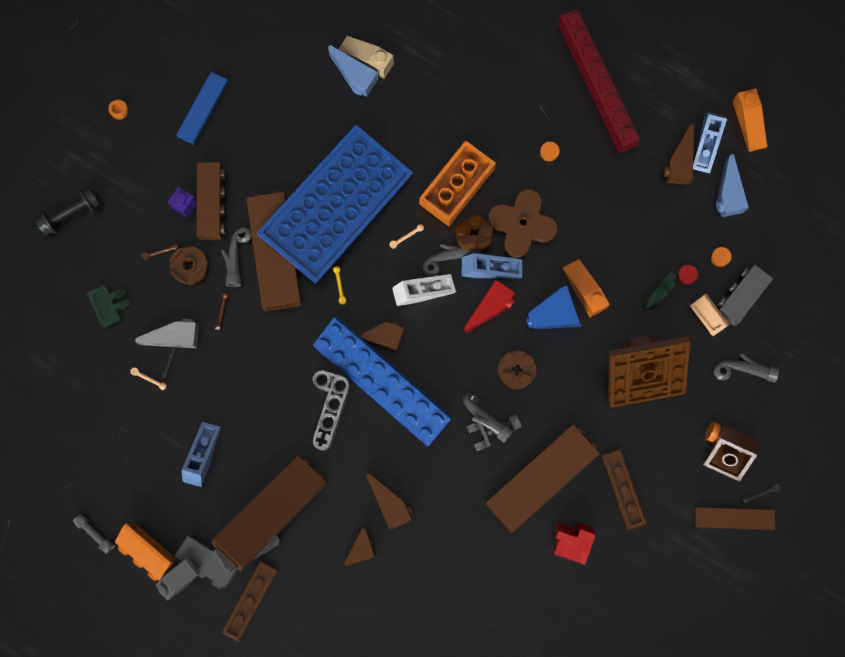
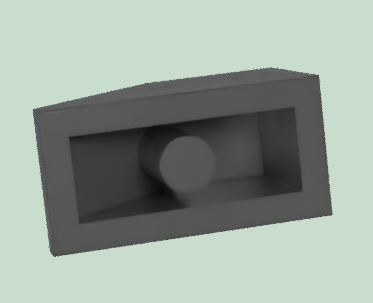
[156,558,200,601]

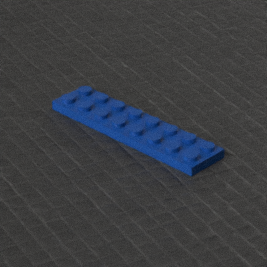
[313,316,453,447]

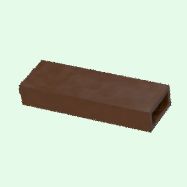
[247,190,302,311]
[485,425,599,533]
[212,456,326,572]

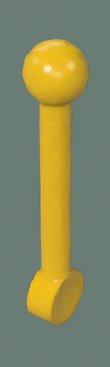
[333,266,346,305]

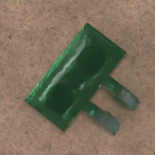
[644,271,676,308]
[87,285,130,328]

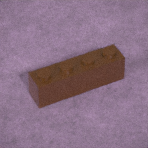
[196,162,226,241]

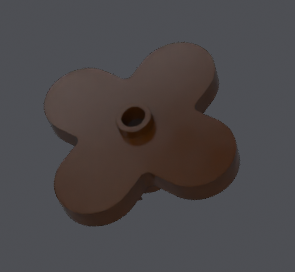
[488,190,557,258]

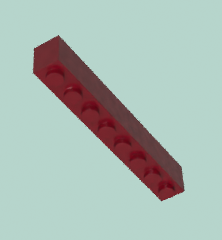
[558,9,640,153]

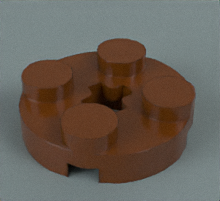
[455,215,494,251]
[170,247,209,285]
[497,351,536,390]

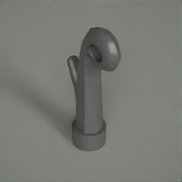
[221,227,252,287]
[422,244,481,277]
[714,353,779,383]
[463,393,513,443]

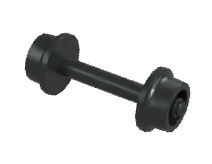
[35,188,100,236]

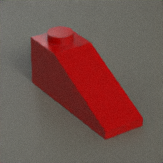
[464,280,516,333]

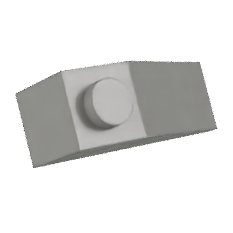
[135,319,199,348]

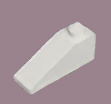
[392,274,456,306]

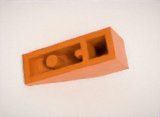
[733,89,767,152]
[562,259,610,317]

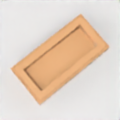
[690,294,730,336]

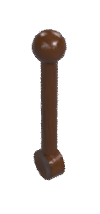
[141,243,180,260]
[216,292,229,330]

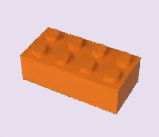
[419,141,496,226]

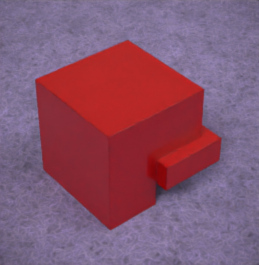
[554,522,596,565]

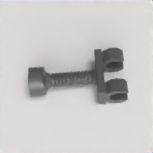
[467,413,521,451]

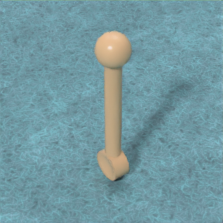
[390,224,424,249]
[131,368,167,390]

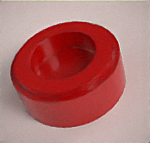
[677,265,698,285]

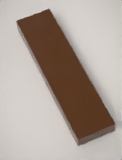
[601,449,647,530]
[694,507,775,530]
[221,561,278,642]

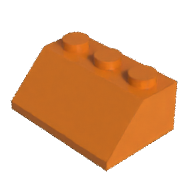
[115,524,178,581]

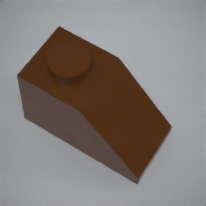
[360,321,404,352]

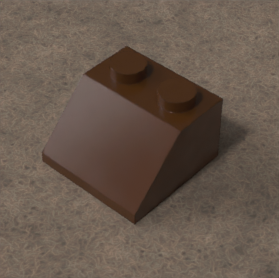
[703,425,759,482]

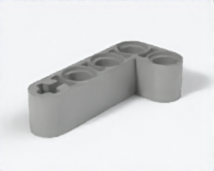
[313,371,350,451]

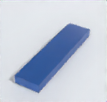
[177,72,228,145]

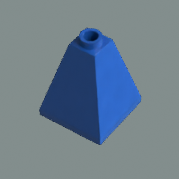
[526,285,583,329]

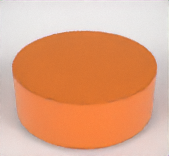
[109,99,129,119]
[540,142,559,162]
[711,247,731,267]
[705,421,721,442]

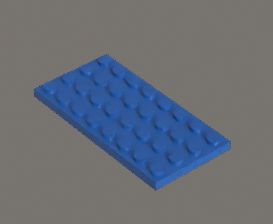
[257,125,413,284]

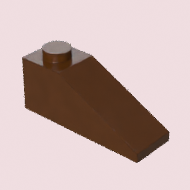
[663,125,694,184]
[366,474,414,530]

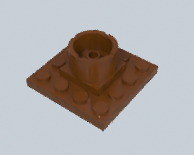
[608,335,690,408]

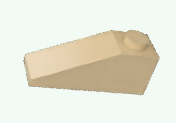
[338,36,394,79]

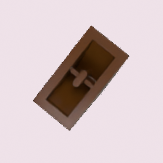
[344,528,375,566]

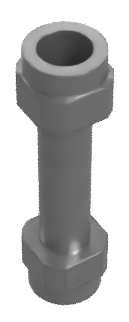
[73,513,115,554]

